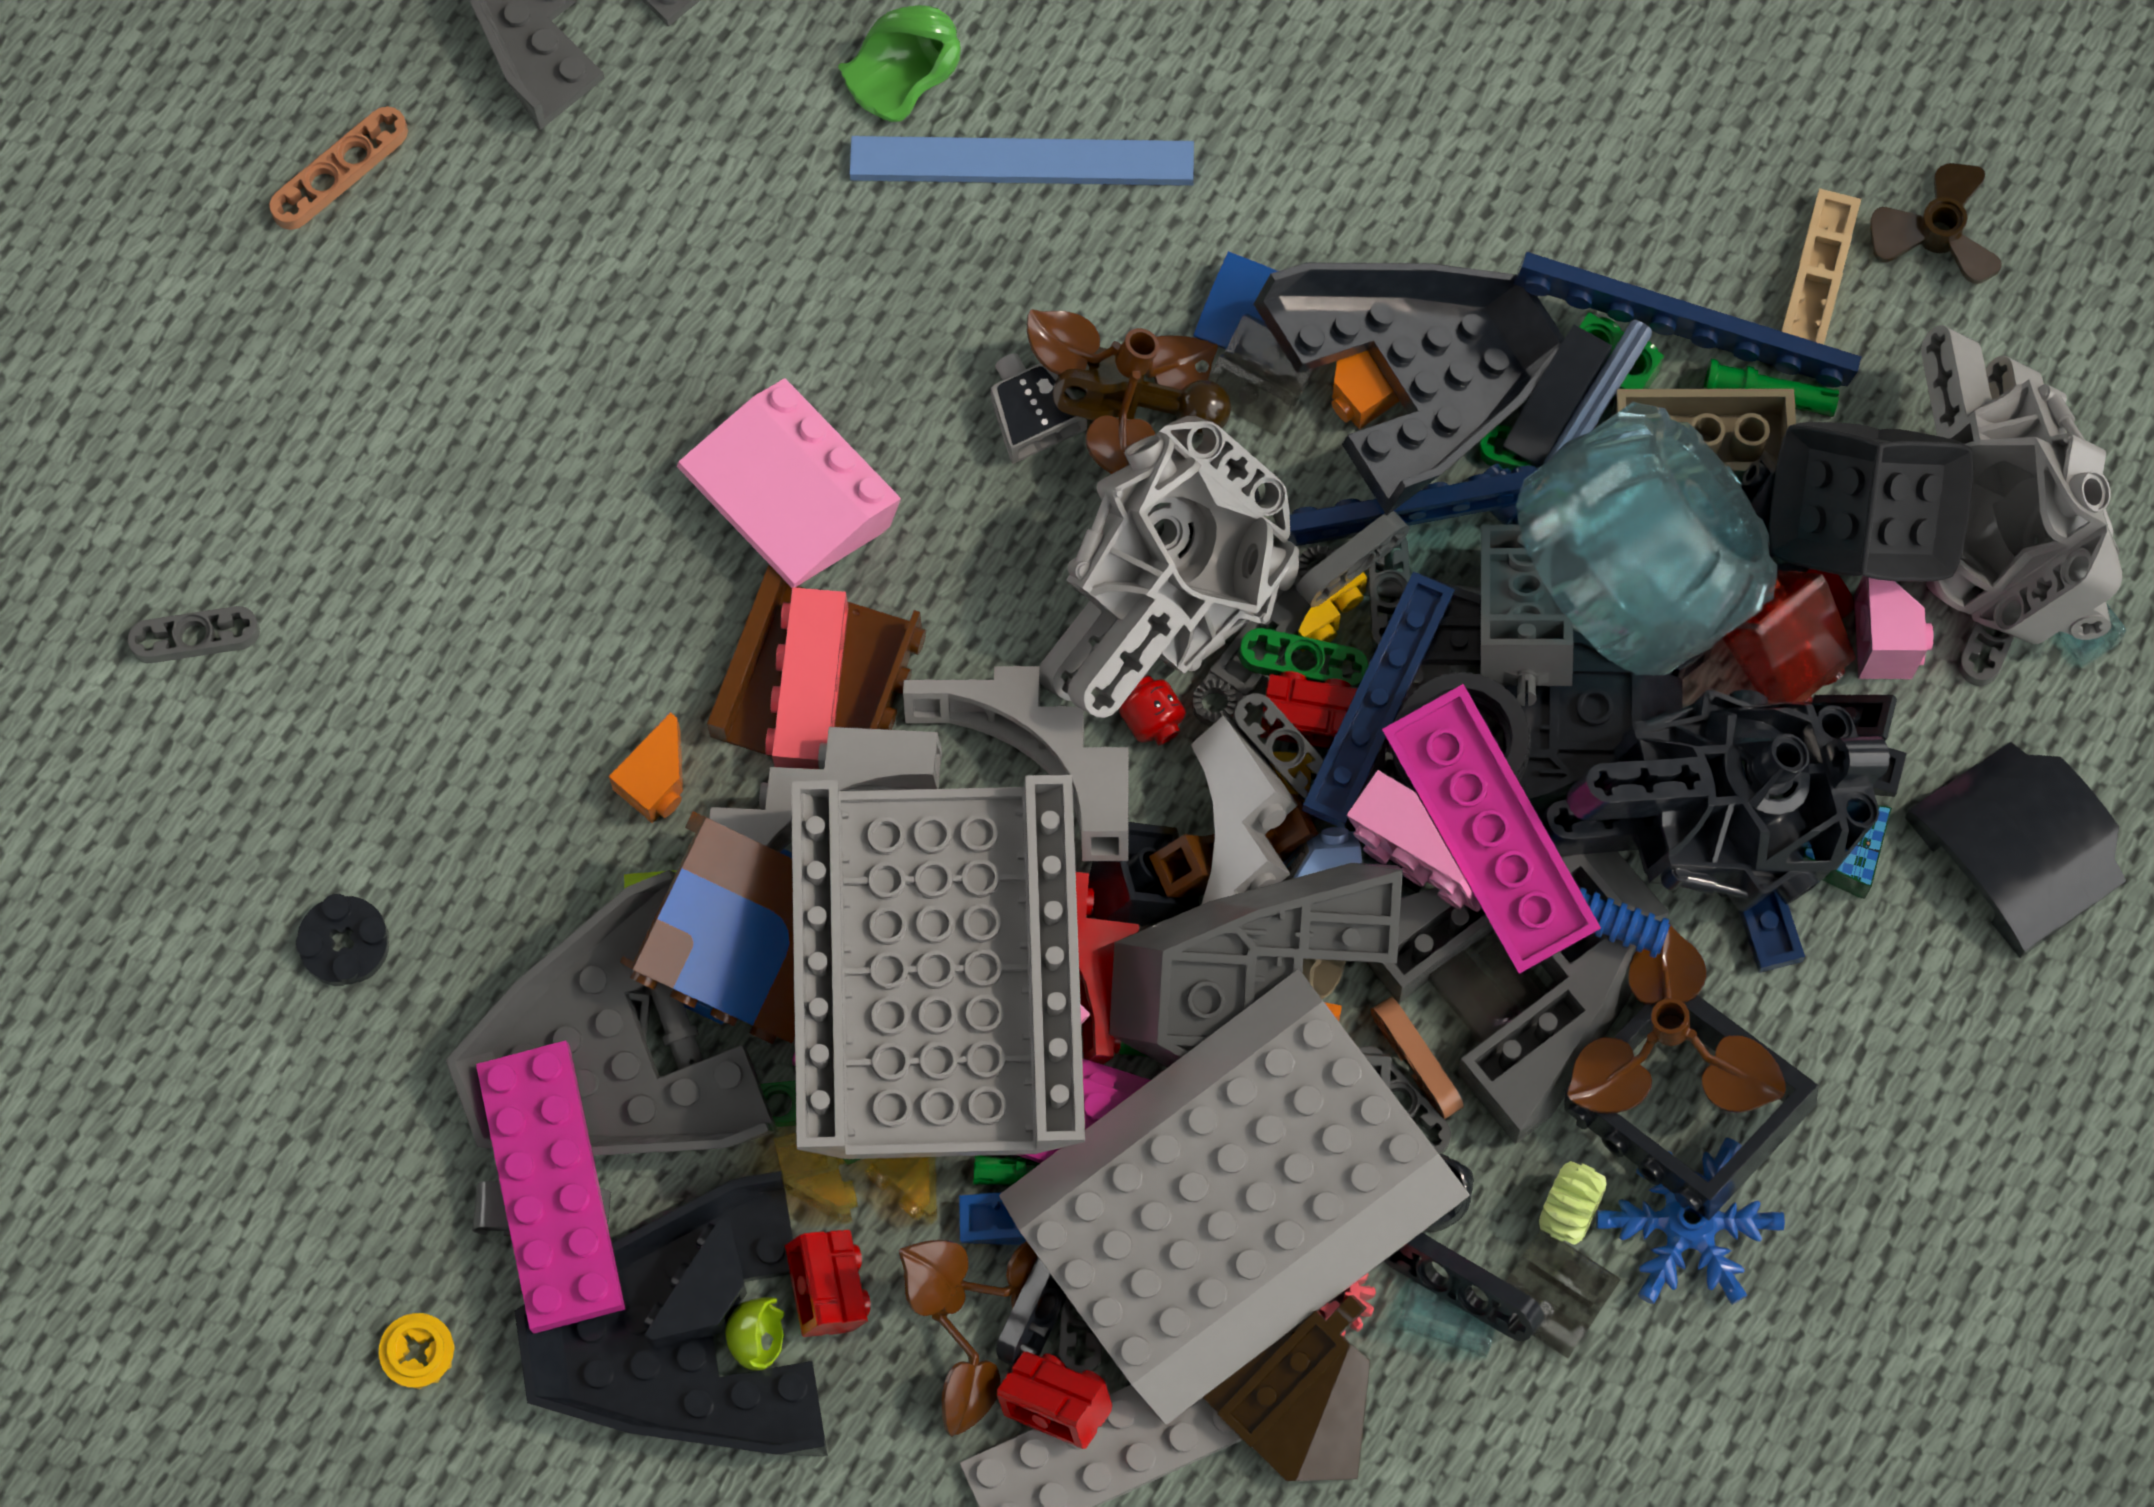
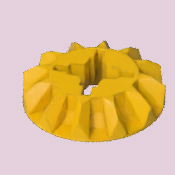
[379,1313,455,1389]

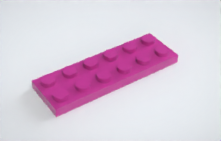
[1382,684,1601,974]
[476,1040,625,1333]

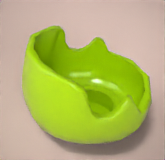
[725,1297,785,1371]

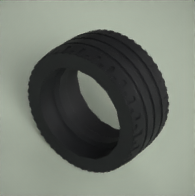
[1392,672,1531,806]

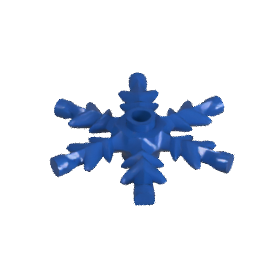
[1596,1137,1785,1305]

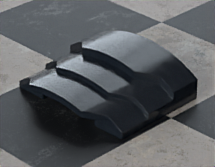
[1905,742,2126,958]

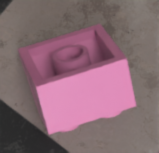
[1854,576,1933,679]

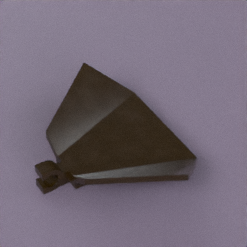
[1203,1295,1371,1481]

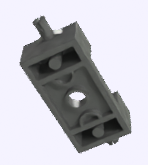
[1480,525,1573,706]

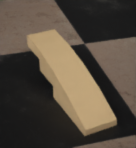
[1782,188,1861,345]

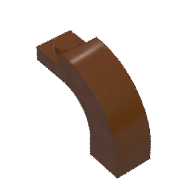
[1149,794,1318,898]

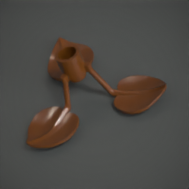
[1026,309,1218,474]
[1567,923,1786,1113]
[899,1240,1044,1437]

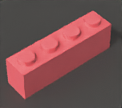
[765,587,848,769]

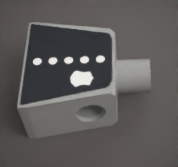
[991,353,1087,464]

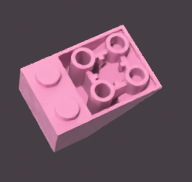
[1347,770,1481,912]

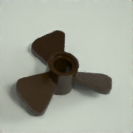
[1870,163,2002,284]

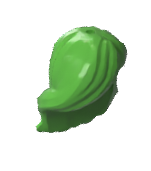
[838,5,961,122]

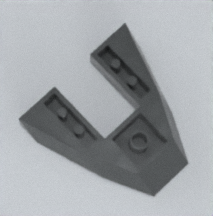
[1366,852,1669,1145]

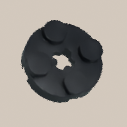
[296,894,389,986]

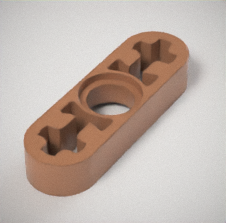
[1370,997,1464,1119]

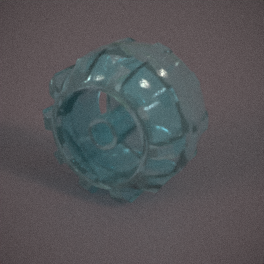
[1516,402,1777,675]

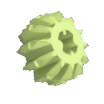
[1539,1161,1607,1245]

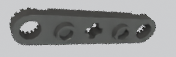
[1192,545,1334,727]

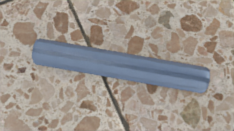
[1544,320,1652,476]

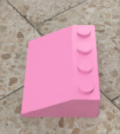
[677,378,901,588]

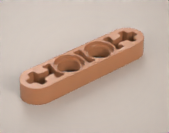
[269,106,408,230]

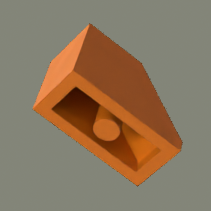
[1332,351,1399,430]
[609,712,683,823]

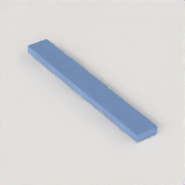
[850,136,1194,185]

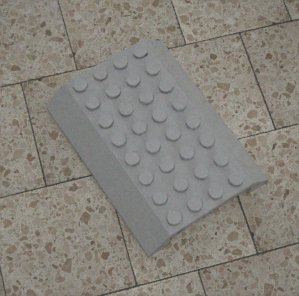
[791,775,1085,1159]
[999,969,1470,1425]

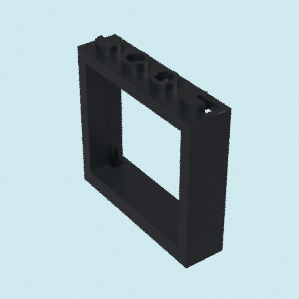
[1564,995,1819,1221]

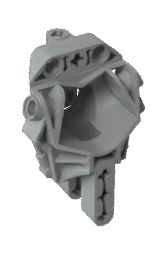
[1921,325,2122,644]
[1039,416,1299,718]

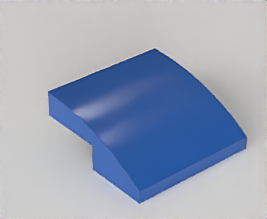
[1193,251,1282,368]

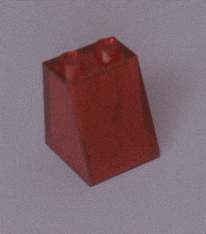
[1714,570,1856,703]

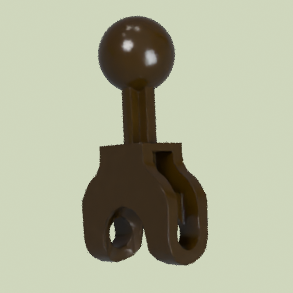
[1053,347,1231,436]

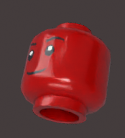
[1119,676,1186,746]

